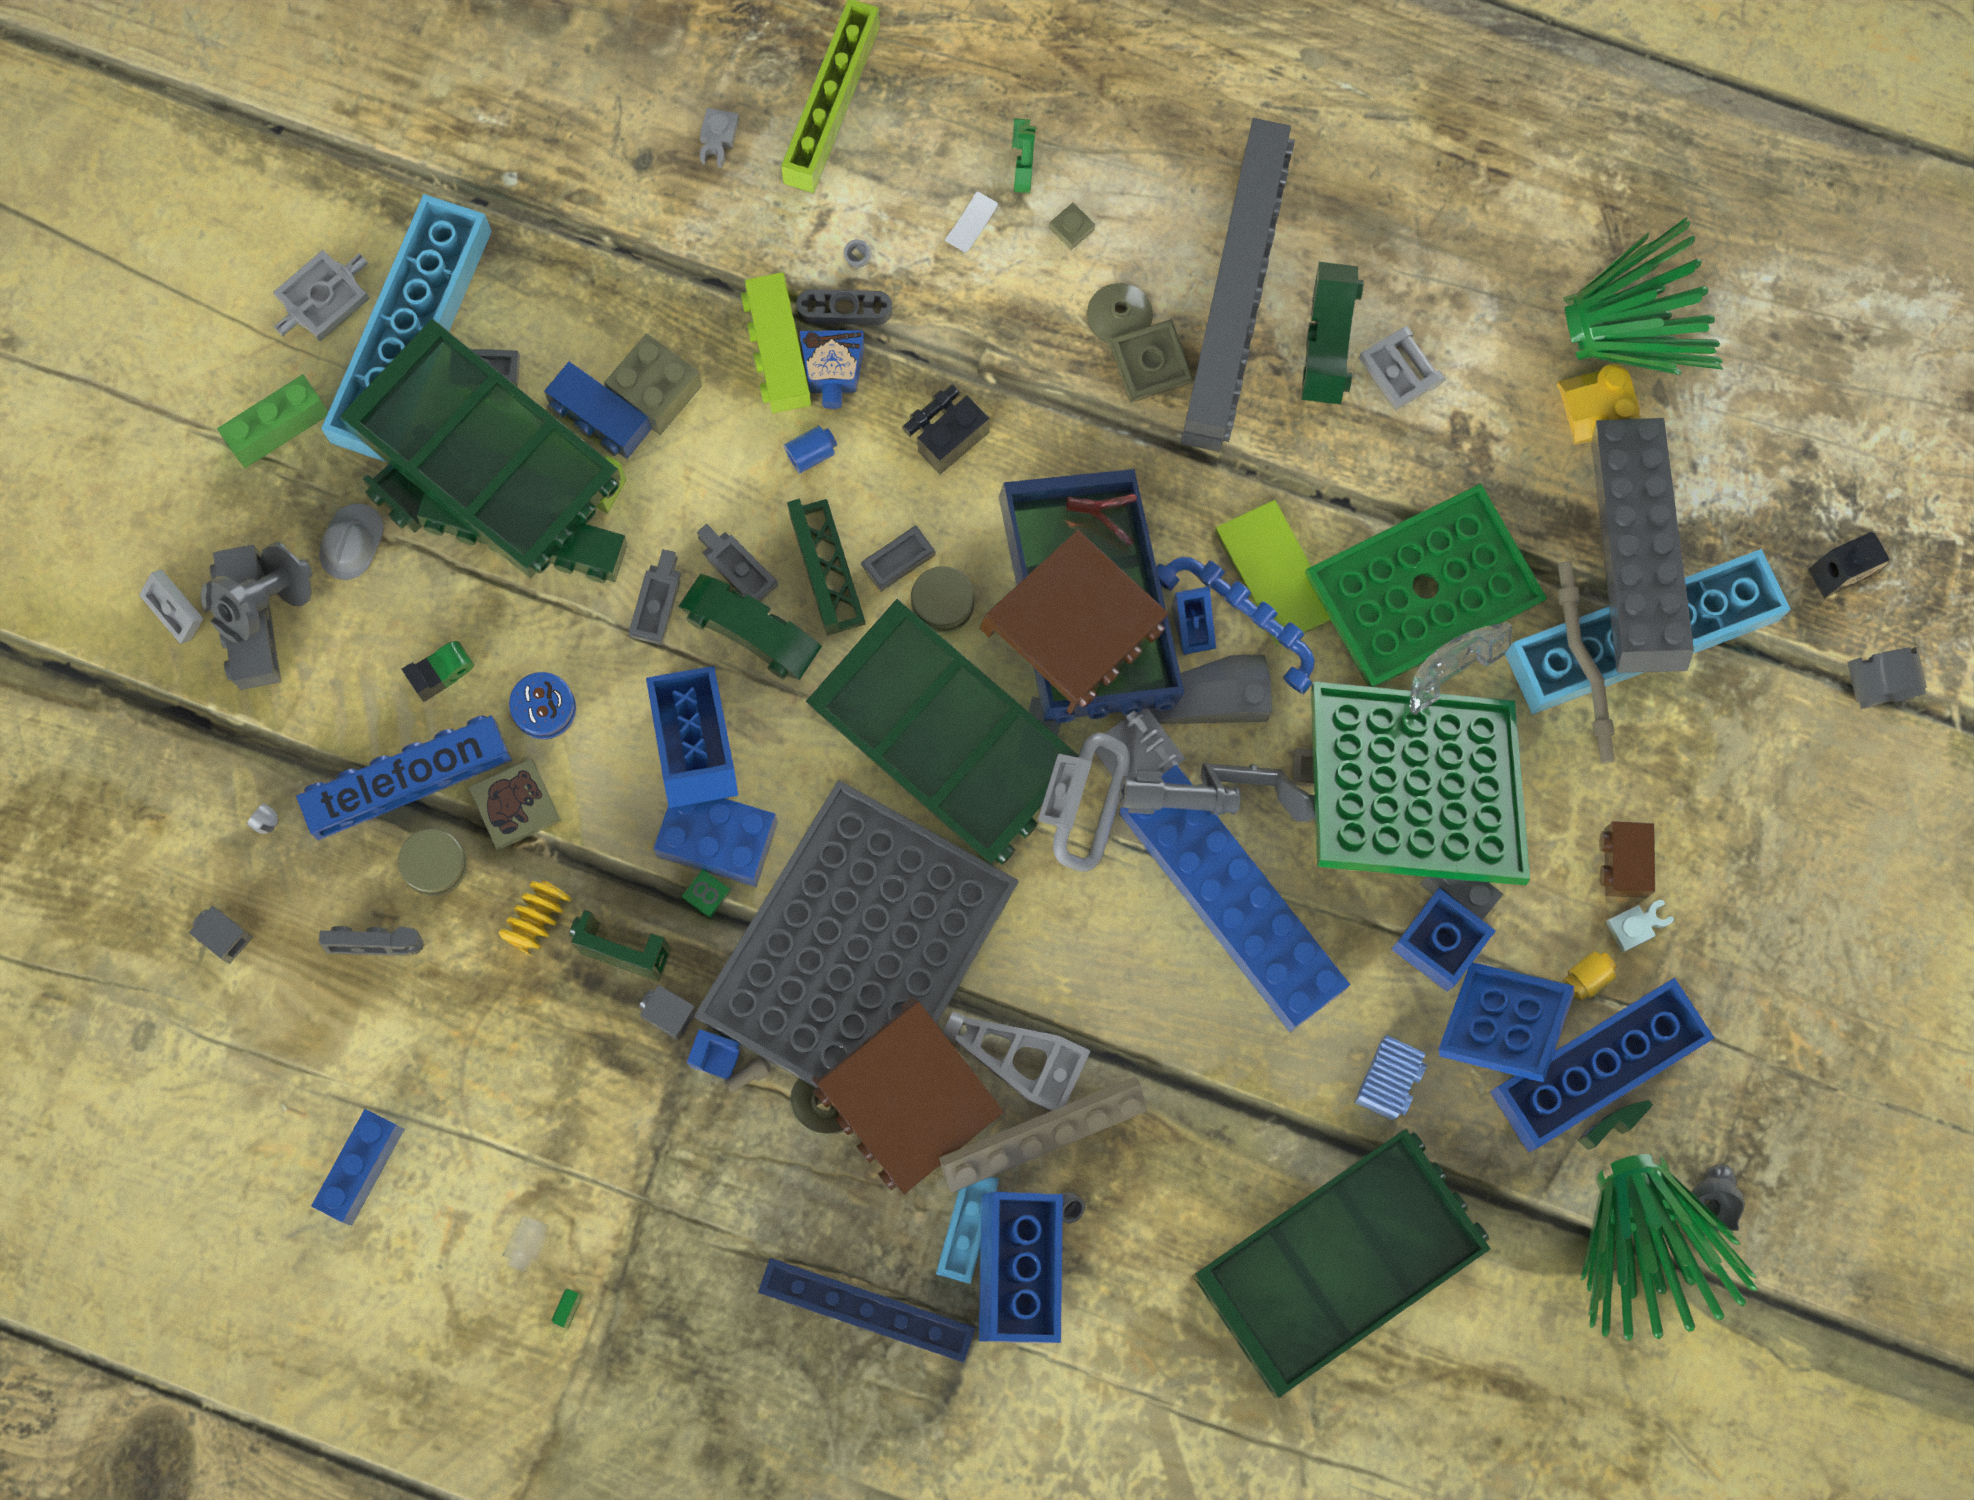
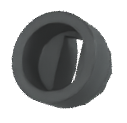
[1060,1191,1085,1224]

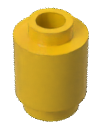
[1563,951,1617,1001]

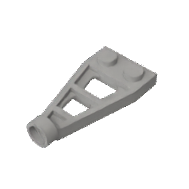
[943,1011,1090,1111]

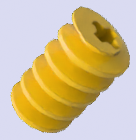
[498,879,572,957]

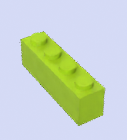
[740,272,811,414]

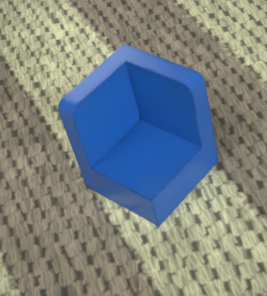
[687,1029,742,1079]

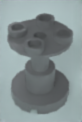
[200,542,313,643]

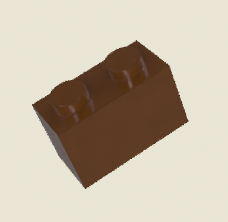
[1599,821,1655,898]

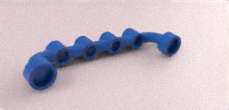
[1157,557,1315,695]

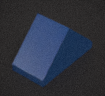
[1171,586,1216,655]

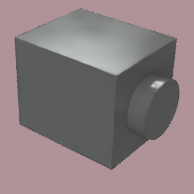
[189,905,253,964]
[639,985,697,1041]

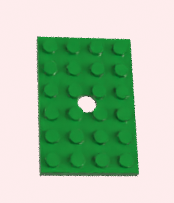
[1304,483,1547,687]

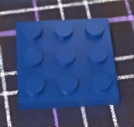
[1438,962,1574,1082]

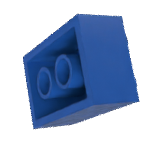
[653,798,778,887]

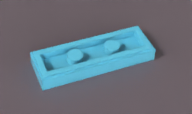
[936,1176,999,1284]

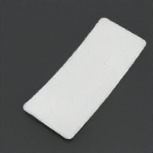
[945,192,998,252]

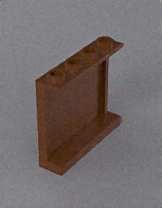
[979,530,1169,714]
[811,997,1004,1195]

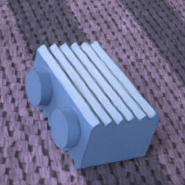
[1354,1035,1427,1121]

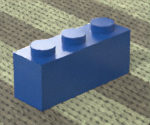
[544,361,652,459]
[311,1109,405,1226]

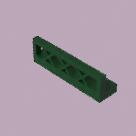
[787,498,866,636]

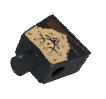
[1808,531,1890,598]

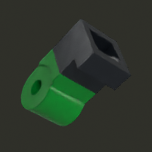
[401,641,474,702]

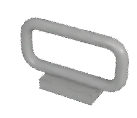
[1038,733,1131,872]

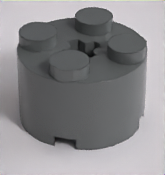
[1847,647,1927,709]

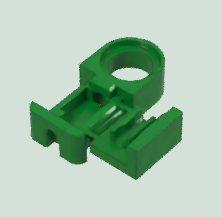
[1012,118,1036,193]

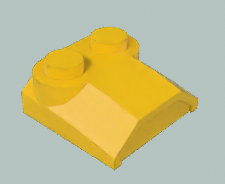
[1557,364,1640,445]

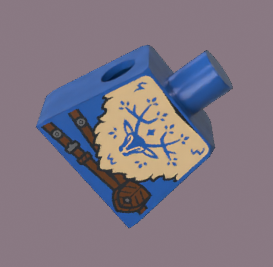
[800,330,864,409]

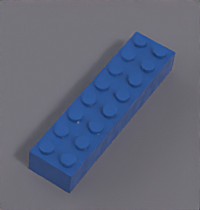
[1119,764,1351,1033]

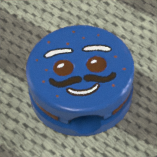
[509,672,576,740]

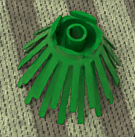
[1563,217,1723,376]
[1581,1154,1757,1341]

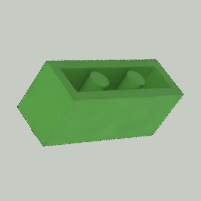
[217,374,328,468]

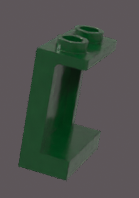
[363,423,473,533]
[569,910,672,982]

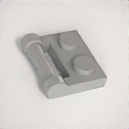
[1359,326,1445,410]

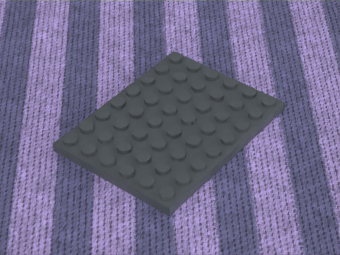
[694,780,1019,1088]

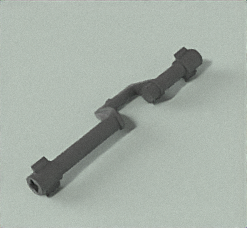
[1119,763,1316,822]

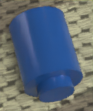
[783,425,837,474]

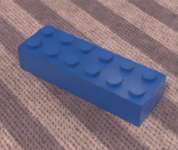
[1489,977,1715,1153]

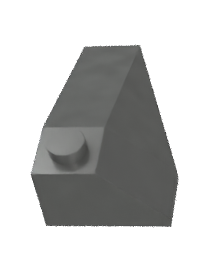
[1130,655,1272,724]

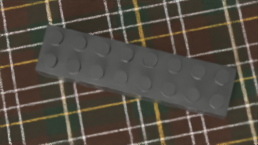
[1591,418,1694,673]

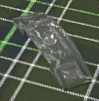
[1410,623,1512,715]

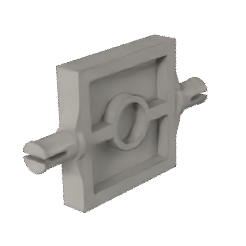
[273,250,369,341]

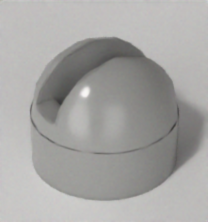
[844,239,871,268]
[247,803,279,834]

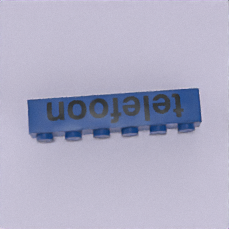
[296,715,512,841]

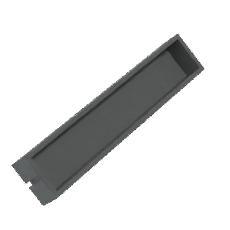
[1181,118,1295,452]

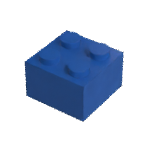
[1391,888,1496,992]

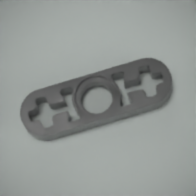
[796,290,892,325]

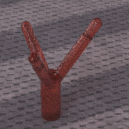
[1066,495,1137,546]

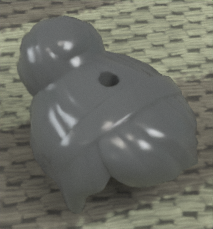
[1692,1164,1745,1236]

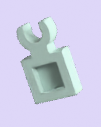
[1605,900,1674,953]

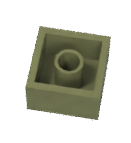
[604,333,702,435]

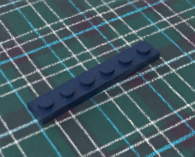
[758,1258,976,1363]

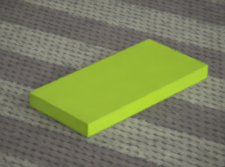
[1215,500,1331,647]

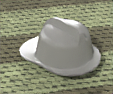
[319,503,384,580]

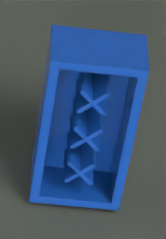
[646,666,739,808]

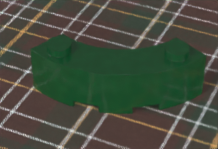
[1301,262,1364,405]
[678,573,822,680]

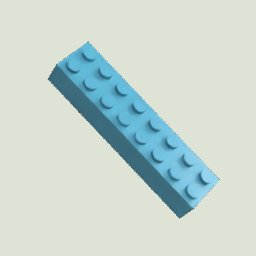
[321,194,492,463]
[1505,549,1791,715]

